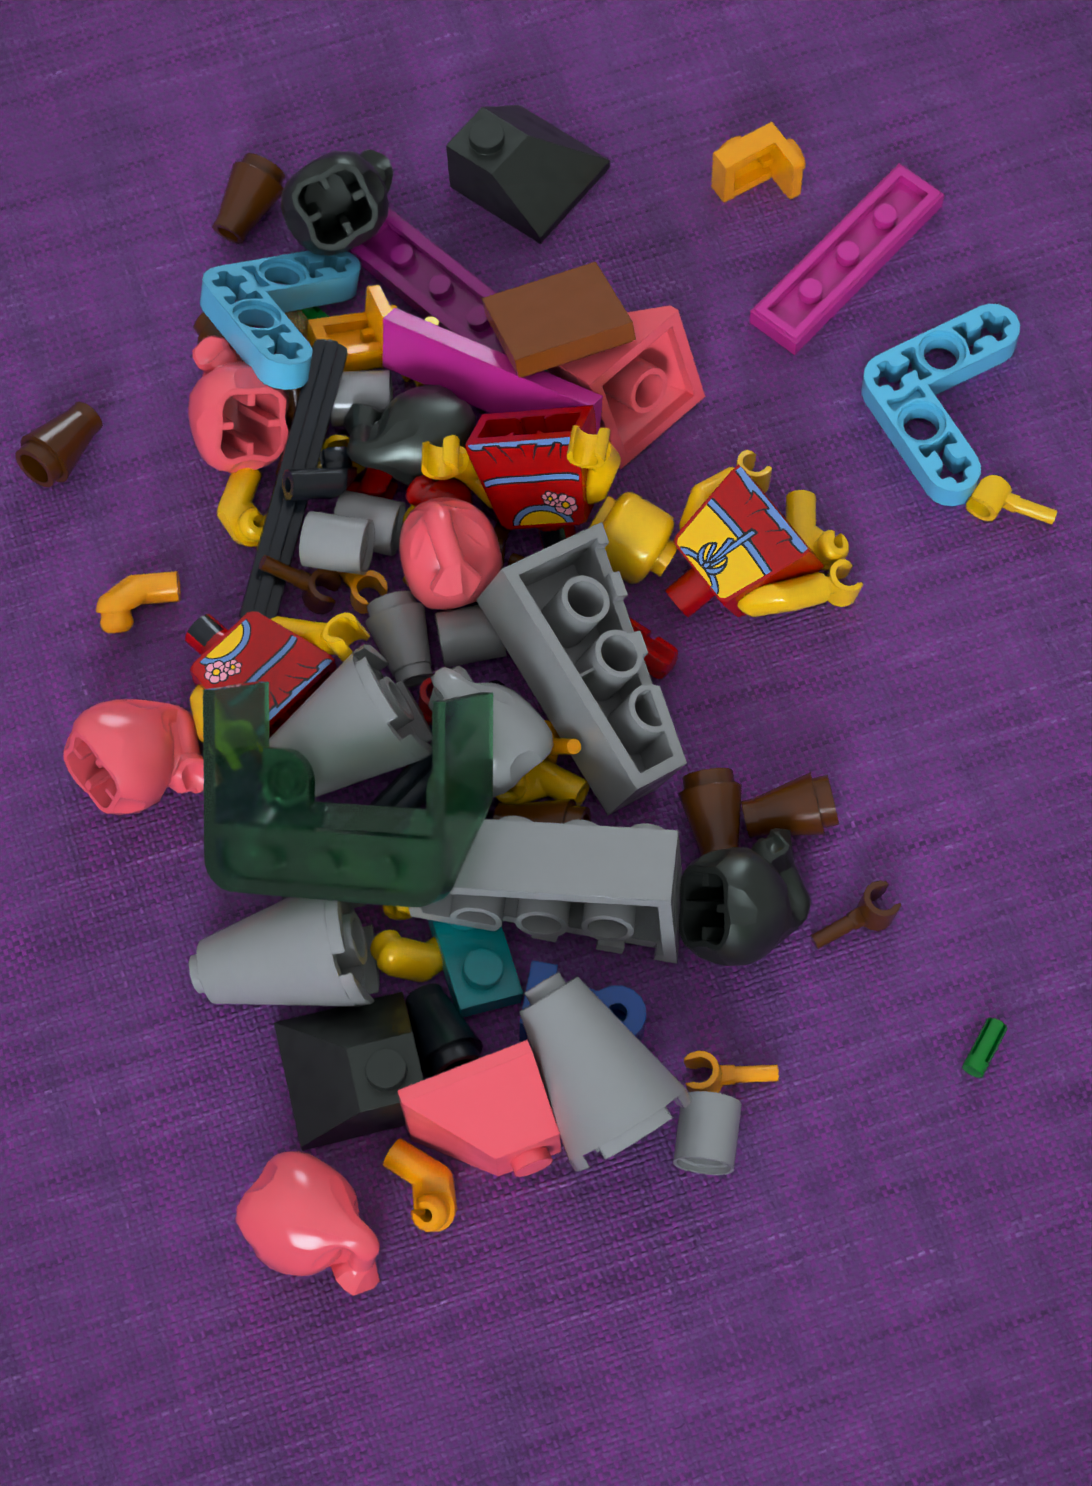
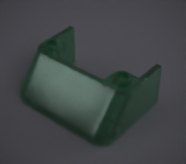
[203,681,493,908]

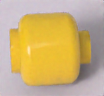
[588,492,678,584]

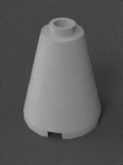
[251,644,435,807]
[189,873,380,1007]
[519,972,692,1172]

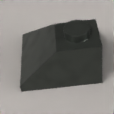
[446,105,610,244]
[274,991,424,1151]

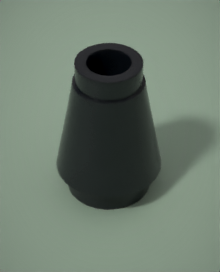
[405,984,483,1077]

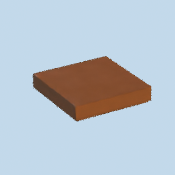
[482,261,636,378]

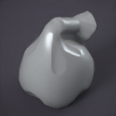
[428,666,554,797]

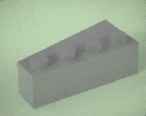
[476,522,687,815]
[402,812,682,964]

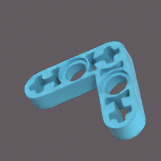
[200,250,361,390]
[861,304,1020,507]

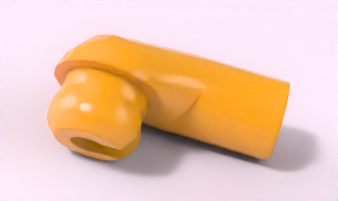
[96,571,181,633]
[383,1138,457,1232]

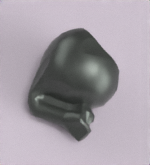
[281,149,394,256]
[344,385,476,486]
[679,828,811,966]

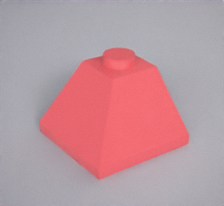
[547,305,705,470]
[397,1040,561,1177]

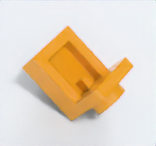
[711,122,806,203]
[307,285,398,372]

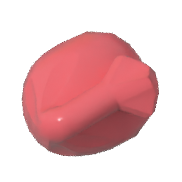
[188,335,289,473]
[399,497,503,610]
[63,699,217,815]
[236,1151,380,1296]

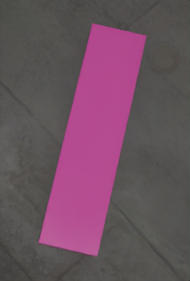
[749,163,945,355]
[383,308,603,434]

